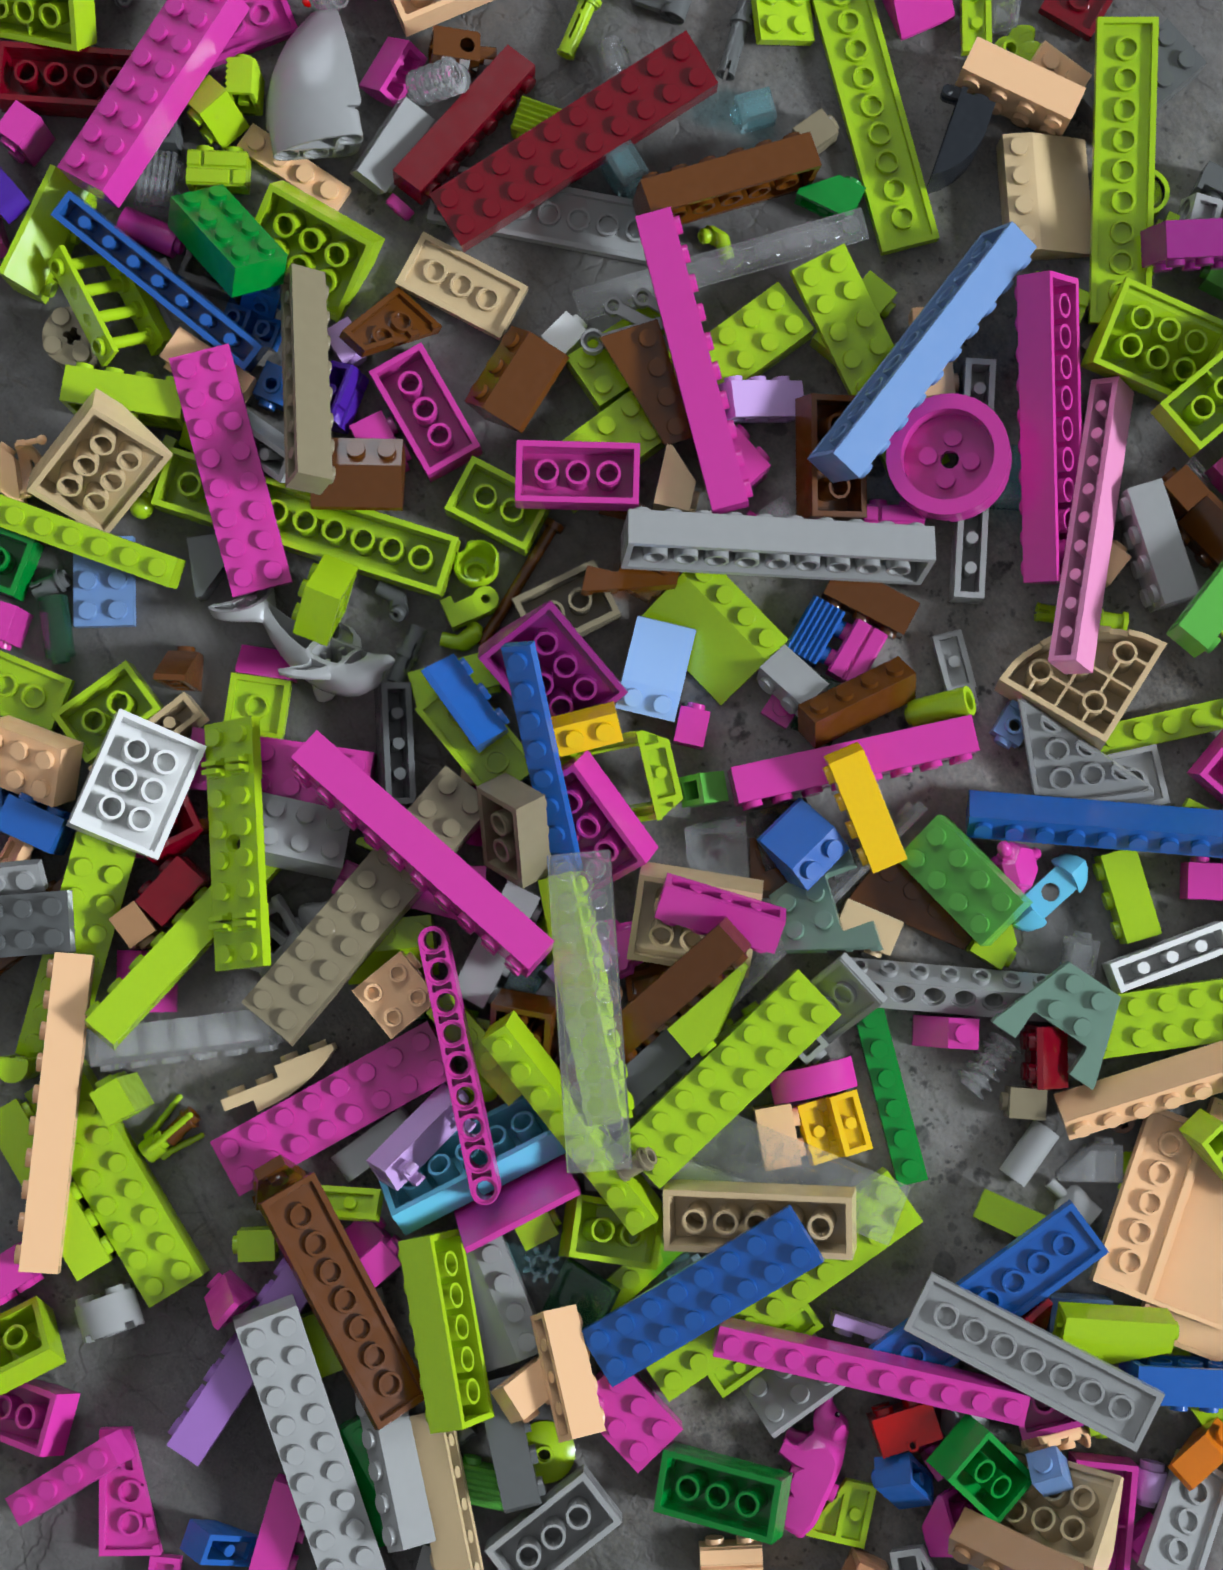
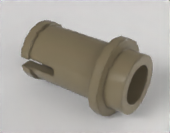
[616,1147,657,1181]

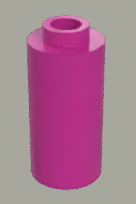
[117,206,185,258]

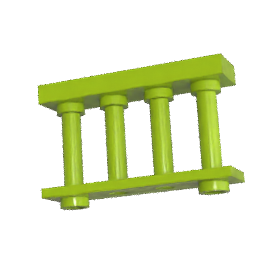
[48,245,172,367]

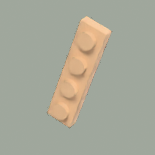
[236,123,352,211]

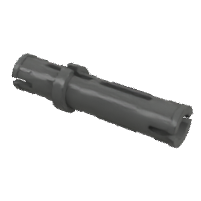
[716,0,753,81]

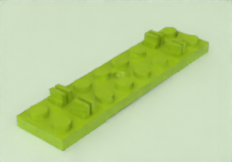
[201,716,271,971]

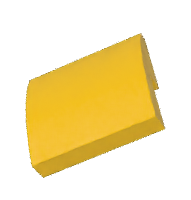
[793,1089,873,1166]

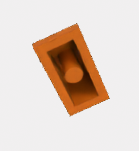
[1167,1417,1223,1491]

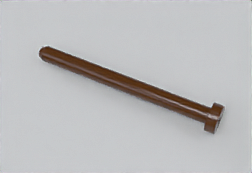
[478,517,565,645]

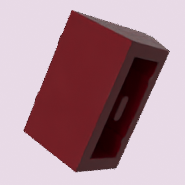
[1020,1025,1068,1090]

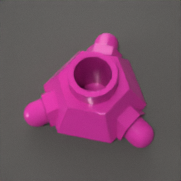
[991,841,1042,894]

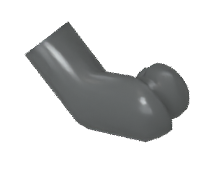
[375,581,409,622]

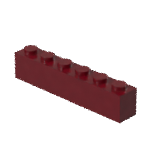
[393,44,536,205]

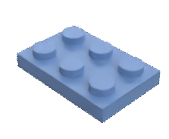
[73,536,136,628]

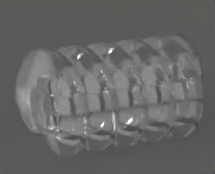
[405,57,470,108]
[957,1031,1023,1101]

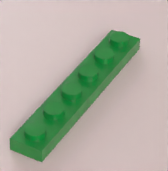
[855,1008,928,1187]

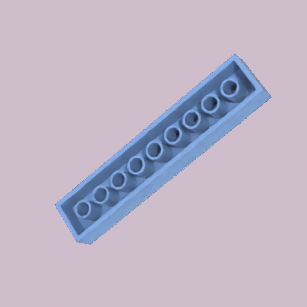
[807,221,1037,483]

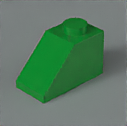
[794,175,866,229]

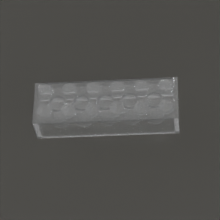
[86,1009,286,1072]

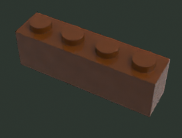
[798,656,916,749]

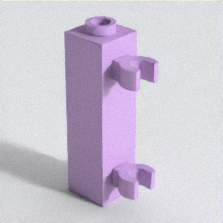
[366,1083,477,1191]

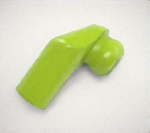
[439,622,483,651]

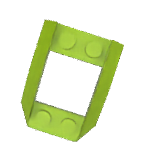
[560,730,683,822]

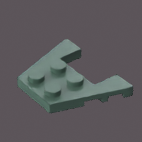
[769,839,884,954]
[991,961,1121,1090]

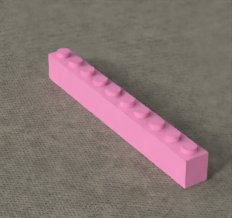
[1048,376,1134,674]

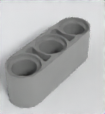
[331,1105,410,1183]

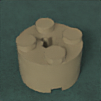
[42,306,101,370]

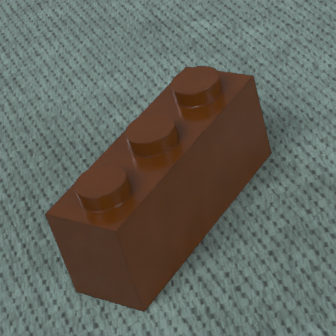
[820,580,920,640]

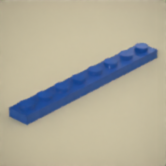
[501,641,584,876]

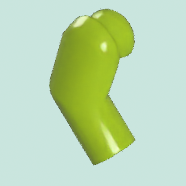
[698,225,735,264]

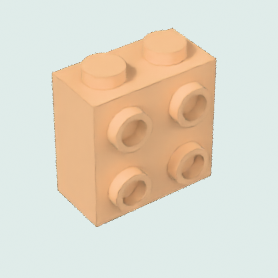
[352,951,441,1039]

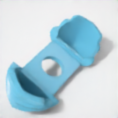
[1012,853,1088,932]

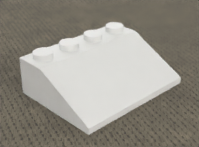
[66,709,207,860]

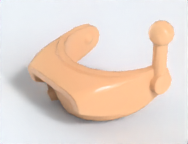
[14,435,47,500]

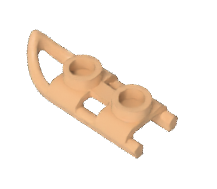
[1021,1426,1091,1452]

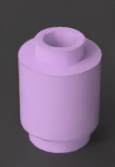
[1136,1458,1167,1508]

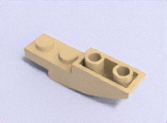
[220,1039,337,1112]

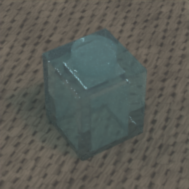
[730,86,777,134]

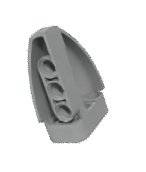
[265,9,363,161]

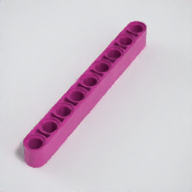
[418,925,501,1205]

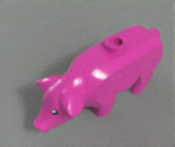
[778,1397,849,1538]

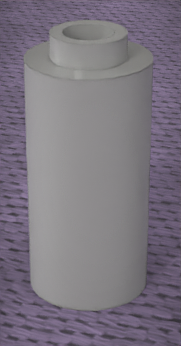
[999,1120,1059,1187]

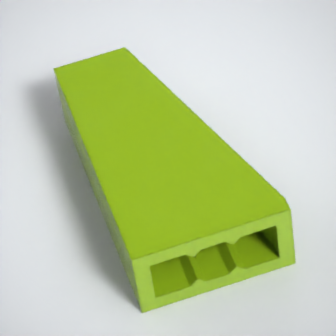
[1053,1301,1179,1364]

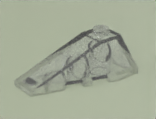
[684,816,750,878]

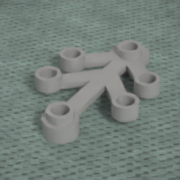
[581,288,669,355]

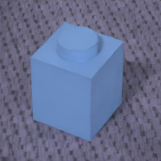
[1026,1445,1074,1497]

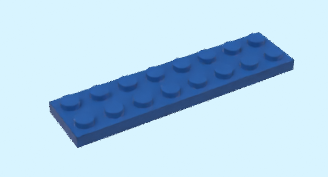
[868,1199,1109,1367]
[582,1205,825,1387]

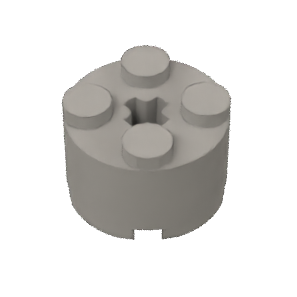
[74,1283,145,1344]

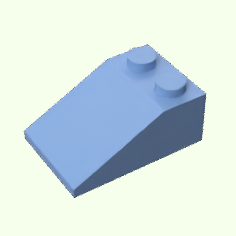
[615,615,696,722]

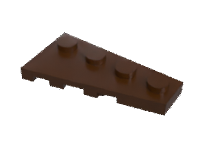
[599,319,692,447]
[848,863,972,950]

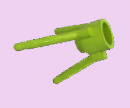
[138,1094,205,1163]

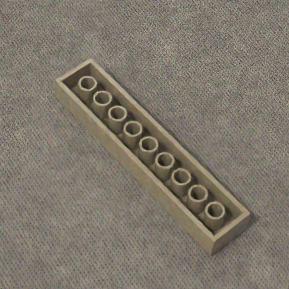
[241,765,480,1047]

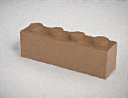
[948,1507,1085,1570]

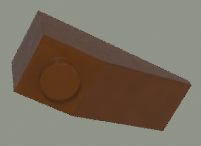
[153,646,204,692]

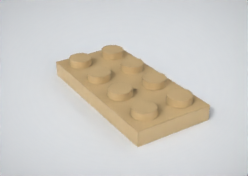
[395,232,529,341]

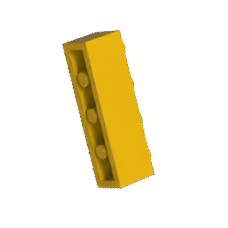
[822,742,907,874]

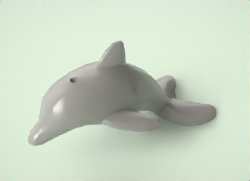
[208,588,395,702]

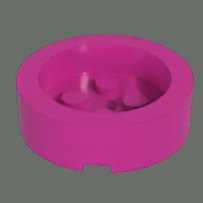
[886,393,1012,522]

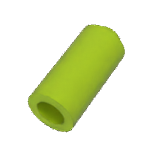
[904,686,976,727]

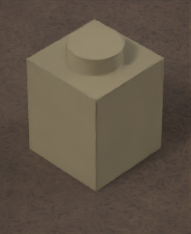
[792,108,839,155]
[999,1085,1048,1121]

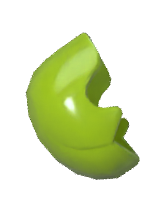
[454,540,500,588]

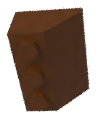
[464,326,570,433]
[310,438,406,511]
[1176,491,1223,572]

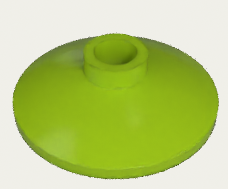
[526,1420,575,1484]

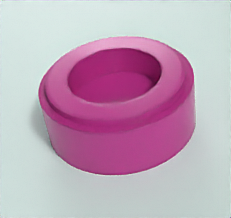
[386,193,415,221]

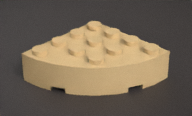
[994,626,1167,751]

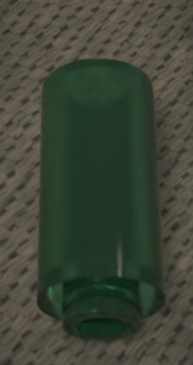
[37,594,76,665]

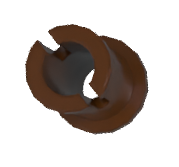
[161,1106,201,1146]

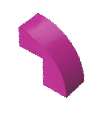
[770,1056,858,1105]

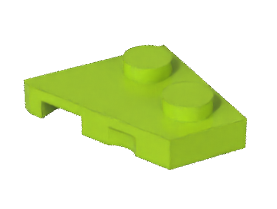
[806,1477,877,1549]

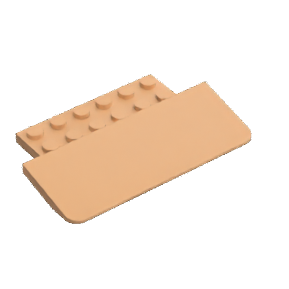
[1089,1097,1223,1362]

